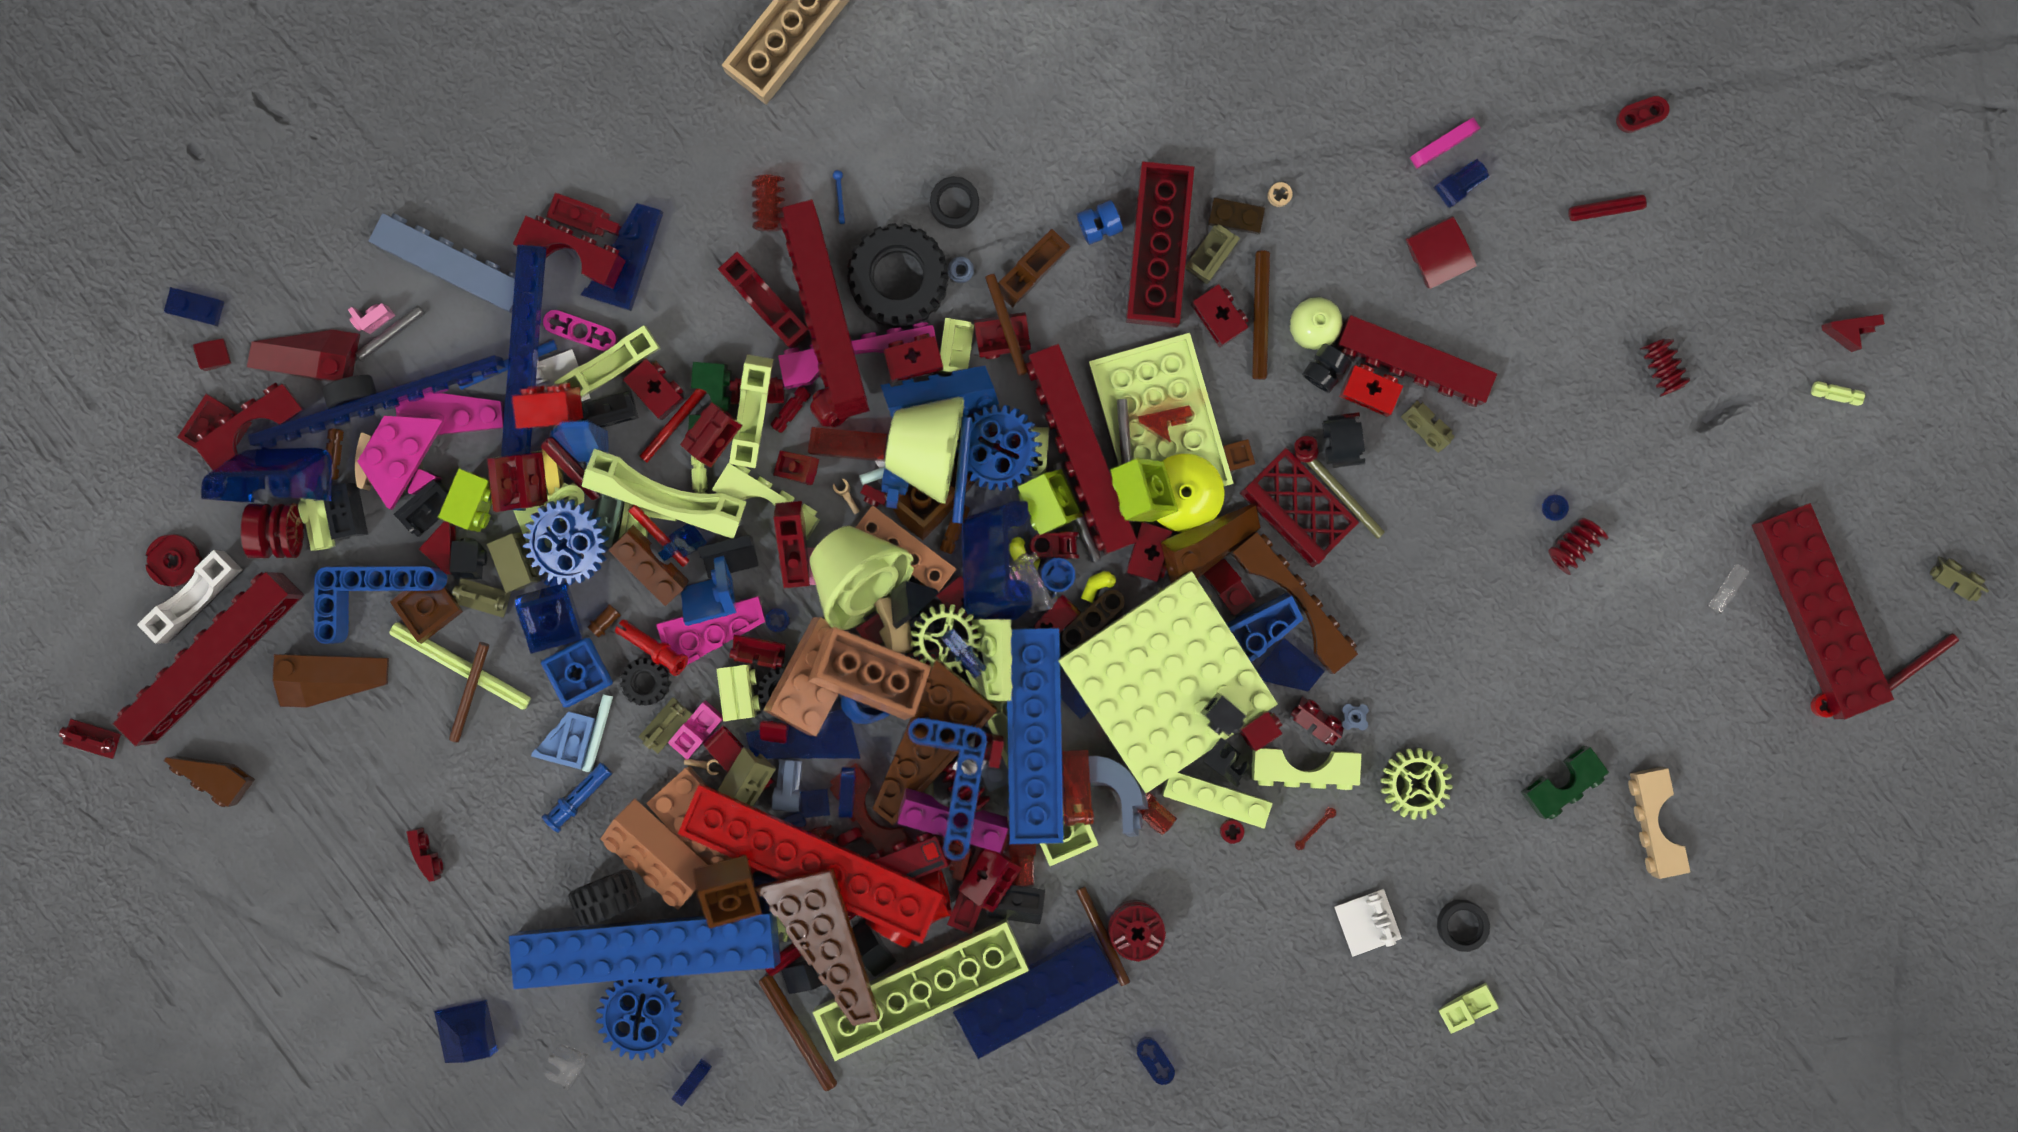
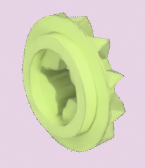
[544,483,584,521]

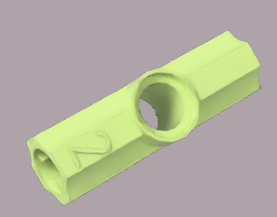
[296,469,335,551]

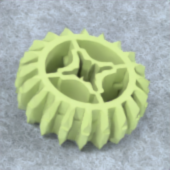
[910,604,982,673]
[1380,748,1453,819]

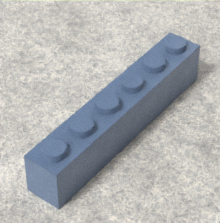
[369,213,529,315]

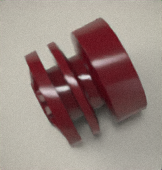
[241,503,304,558]
[1108,900,1166,962]

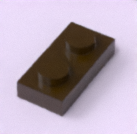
[1208,198,1265,235]

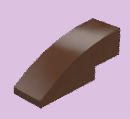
[998,229,1071,308]

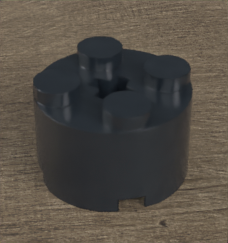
[1322,412,1365,468]

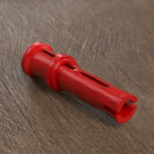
[615,619,688,676]

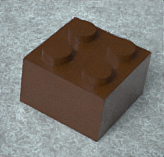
[693,855,762,928]

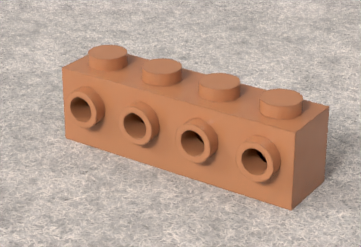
[855,505,957,593]

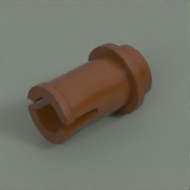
[588,604,621,638]

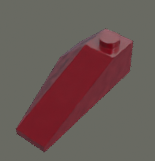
[247,329,360,382]

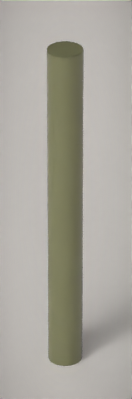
[1306,458,1385,539]

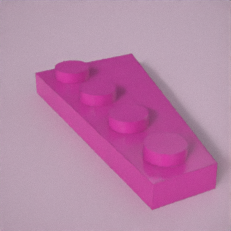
[394,387,505,435]
[656,595,766,665]

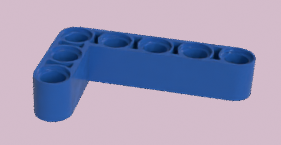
[314,567,448,644]
[908,718,986,860]

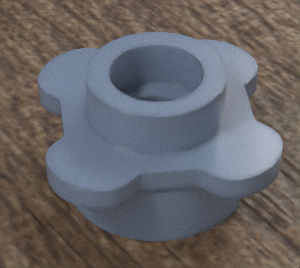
[1342,704,1369,730]

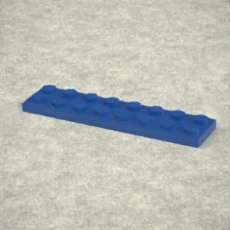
[1007,628,1064,844]

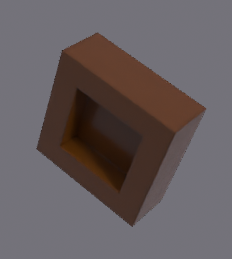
[1223,439,1255,472]

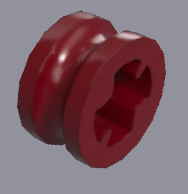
[1294,436,1319,462]
[1220,819,1245,844]

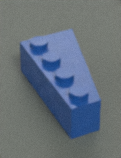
[880,366,999,419]
[1226,593,1303,662]

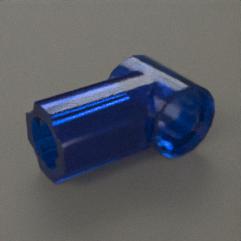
[1434,159,1490,209]

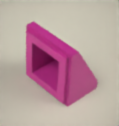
[407,469,442,495]

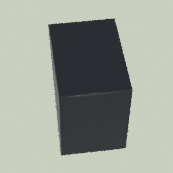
[890,581,939,629]
[852,918,896,977]
[781,960,823,994]

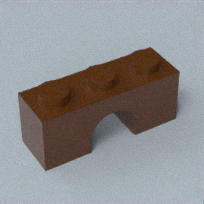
[609,525,689,606]

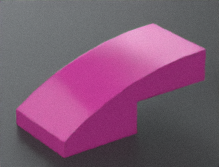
[668,700,723,760]

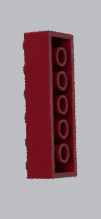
[1125,161,1195,328]

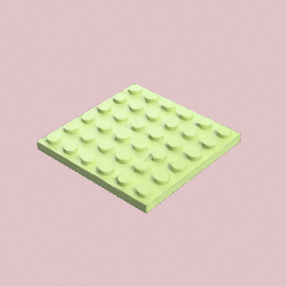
[1058,571,1278,793]

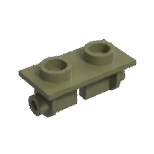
[1401,400,1455,453]
[1930,556,1989,602]
[452,579,511,618]
[638,697,692,754]

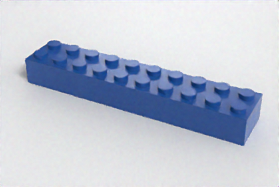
[509,910,781,989]

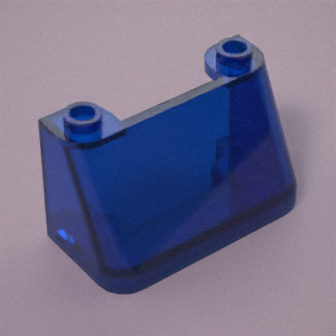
[201,448,332,503]
[961,501,1032,620]

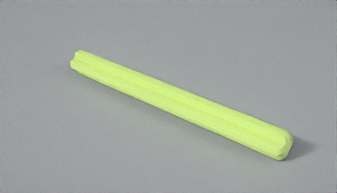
[390,623,531,709]

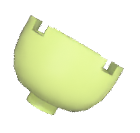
[1290,297,1343,350]

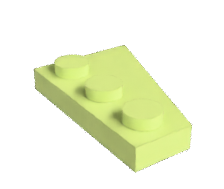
[971,619,1012,701]

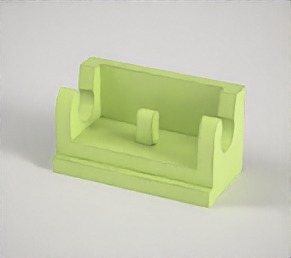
[938,318,974,374]

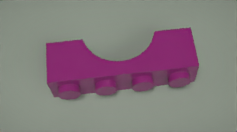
[898,788,1008,852]

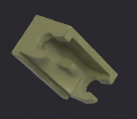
[1185,224,1240,284]
[487,533,541,593]
[717,747,776,807]

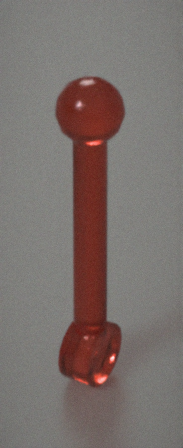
[1295,808,1336,850]

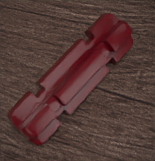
[771,386,811,433]

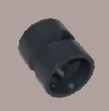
[1302,344,1351,393]

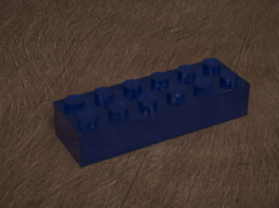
[953,932,1119,1059]

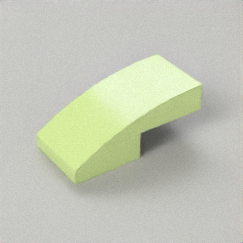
[1438,983,1499,1034]

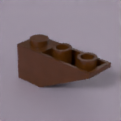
[163,756,255,807]

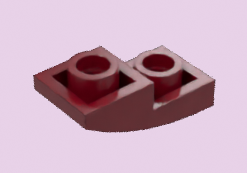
[406,828,444,882]

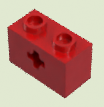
[1339,364,1403,417]

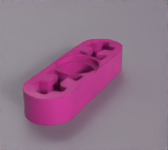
[1410,117,1481,169]
[543,310,618,352]

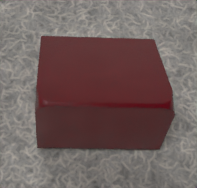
[193,338,232,371]
[760,720,789,744]

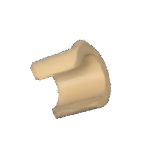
[833,479,860,515]
[684,758,719,775]

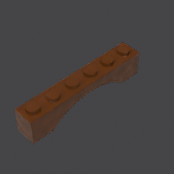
[1231,532,1358,674]

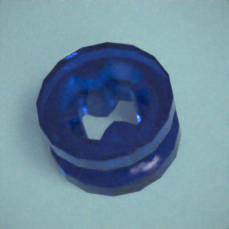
[765,609,790,632]

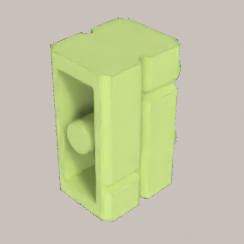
[717,664,761,721]

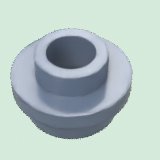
[948,257,974,283]

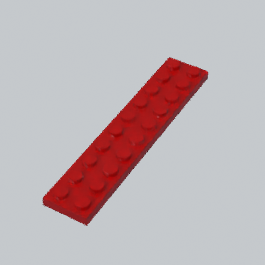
[678,783,944,944]

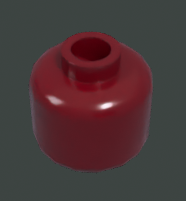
[810,389,848,428]

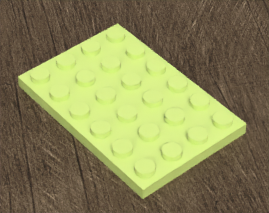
[1089,333,1234,497]

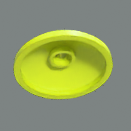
[1156,454,1224,533]

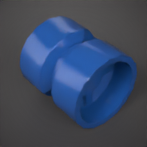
[1076,200,1123,245]
[1041,558,1075,592]

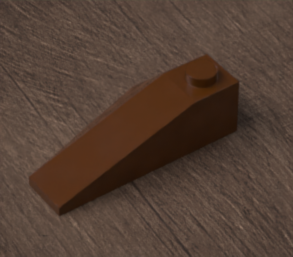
[884,448,987,541]
[1161,503,1261,583]
[273,654,389,708]

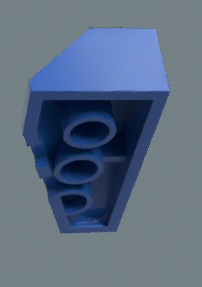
[550,421,609,467]

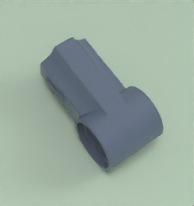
[772,759,803,813]

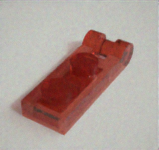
[1062,750,1094,826]

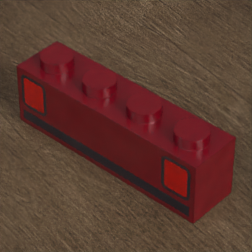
[867,832,951,879]

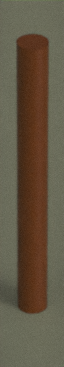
[985,274,1028,376]
[449,642,490,742]
[1076,886,1130,986]

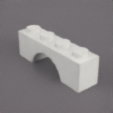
[137,550,243,644]

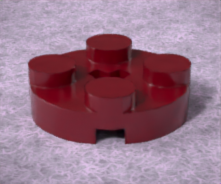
[145,534,203,587]

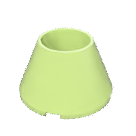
[885,397,964,503]
[810,526,914,630]

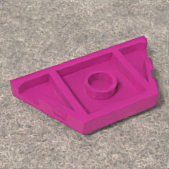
[357,416,445,510]

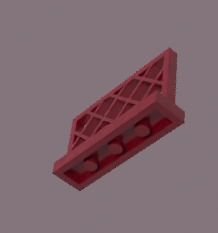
[1240,448,1359,568]

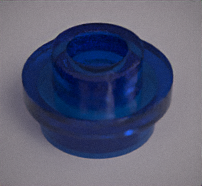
[1542,495,1569,521]

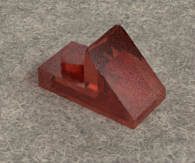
[1137,405,1192,444]

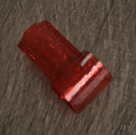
[1138,792,1177,836]
[1009,833,1036,886]

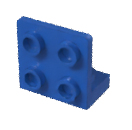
[681,556,737,626]

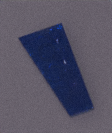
[581,203,664,311]
[746,709,861,759]

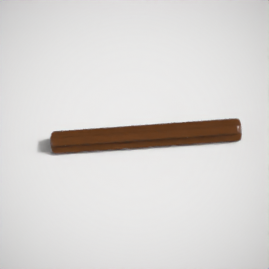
[1252,250,1270,380]
[759,974,837,1091]

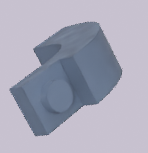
[1079,756,1148,837]

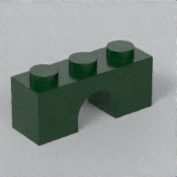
[688,362,732,431]
[1521,746,1609,820]

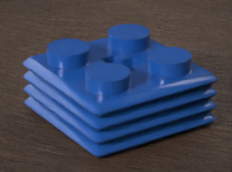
[541,638,613,708]

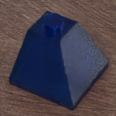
[434,999,498,1063]

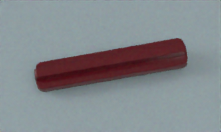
[1568,194,1647,222]
[541,437,601,500]

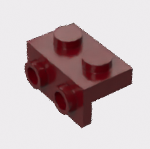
[974,312,1031,359]

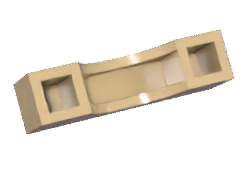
[1628,767,1691,879]

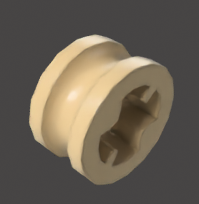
[1267,182,1292,207]

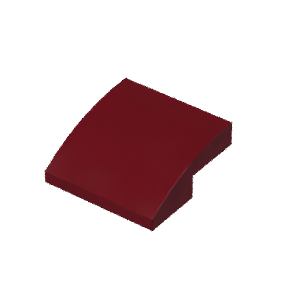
[1405,216,1477,289]
[177,393,252,467]
[487,452,548,512]

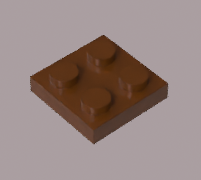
[390,573,463,644]

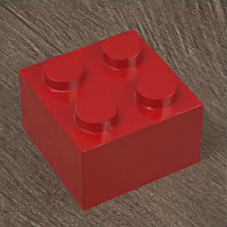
[512,383,583,428]

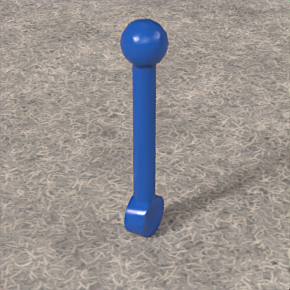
[833,170,845,224]

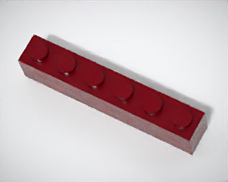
[1335,315,1497,407]

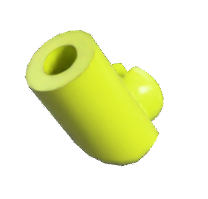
[1008,537,1041,571]
[1081,571,1116,603]

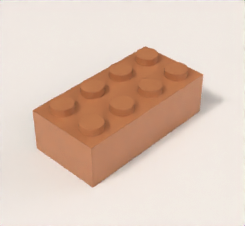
[763,617,846,736]
[808,627,931,720]
[646,766,733,865]
[600,799,707,910]

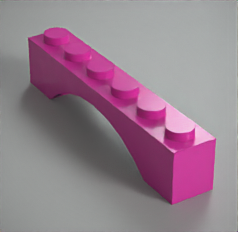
[778,322,937,389]

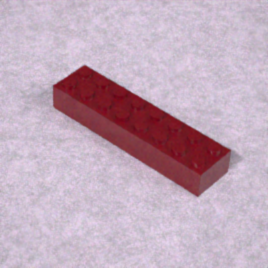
[779,199,870,419]
[1026,343,1137,555]
[1752,503,1894,719]
[113,572,305,746]

